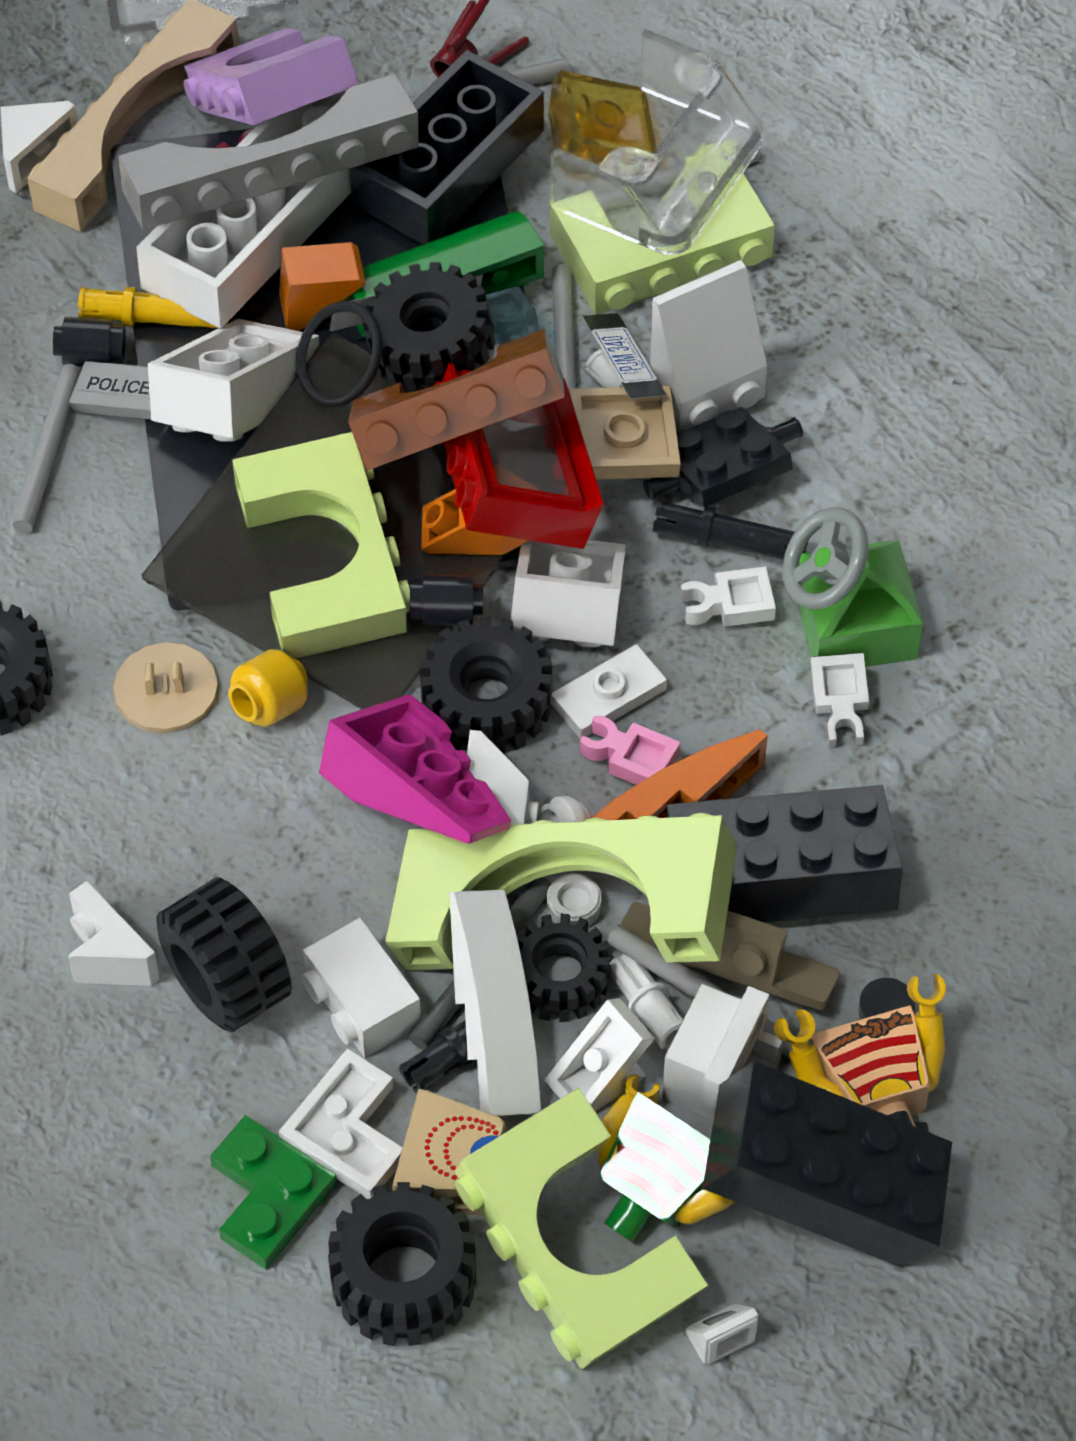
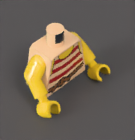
[774,973,946,1127]

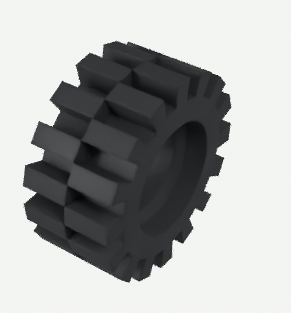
[517,913,610,1022]

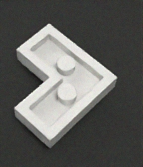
[278,1049,403,1199]

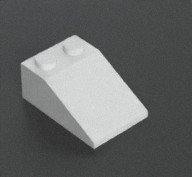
[650,260,767,432]
[148,319,319,441]

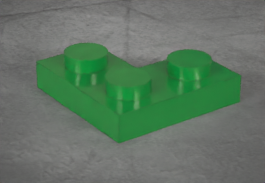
[210,1115,337,1270]

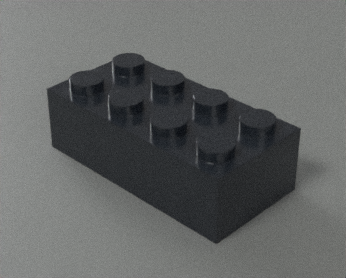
[350,50,544,245]
[667,785,903,923]
[702,1061,953,1268]

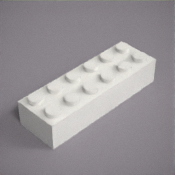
[136,90,351,329]

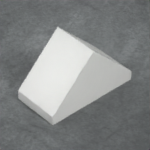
[1,101,78,193]

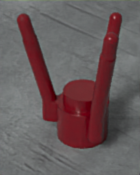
[430,0,530,78]

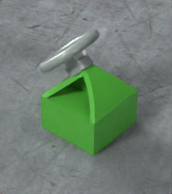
[783,507,923,667]

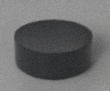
[858,978,916,1020]

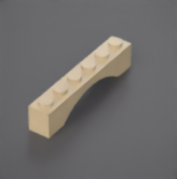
[27,0,240,232]

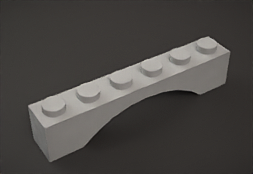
[119,74,418,231]

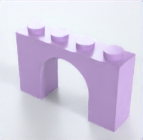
[184,28,359,125]

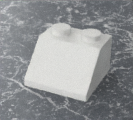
[511,540,626,647]

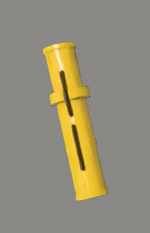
[78,287,229,328]

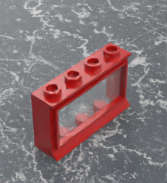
[434,363,604,549]

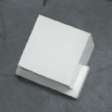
[663,984,783,1120]

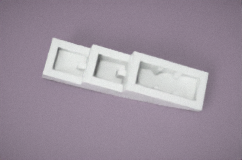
[449,890,541,1116]

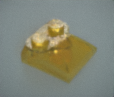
[548,70,659,171]

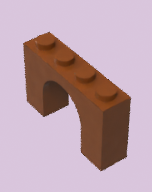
[348,329,564,470]

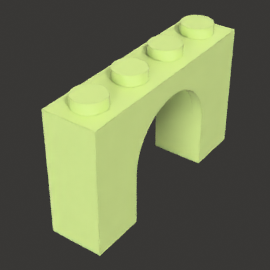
[550,145,775,315]
[232,432,410,659]
[454,1087,708,1370]

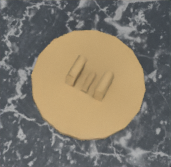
[113,642,218,733]

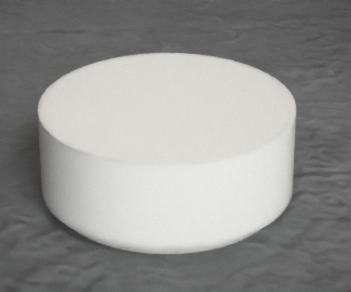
[547,874,601,927]

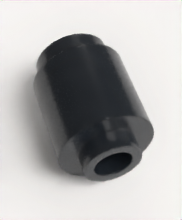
[53,316,126,367]
[410,573,483,626]

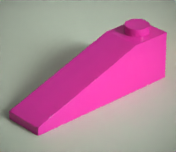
[319,694,511,844]

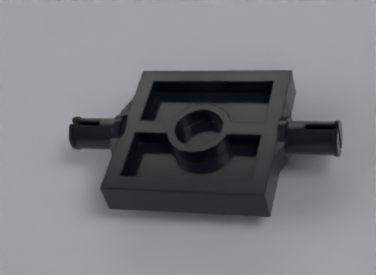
[643,407,803,508]

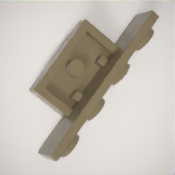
[620,902,840,1010]

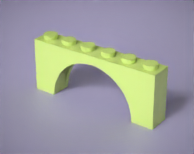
[385,813,737,970]

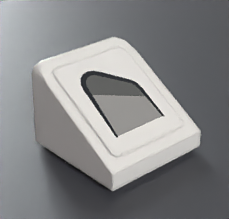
[686,1304,759,1365]

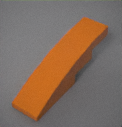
[588,729,768,873]

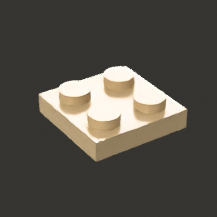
[569,386,681,480]

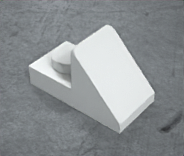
[68,881,160,986]
[544,998,655,1112]

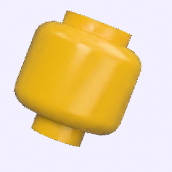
[228,649,308,727]

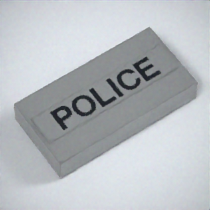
[68,361,151,419]

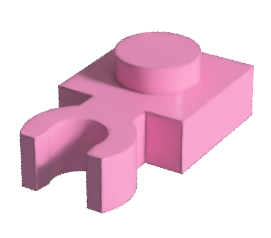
[580,716,681,785]

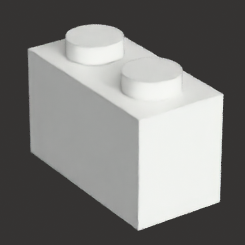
[301,918,421,1058]

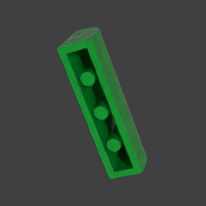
[343,211,544,337]

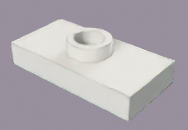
[551,644,667,739]

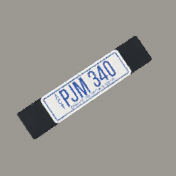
[583,313,666,399]

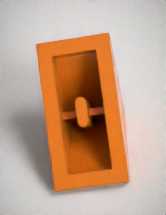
[279,242,366,331]

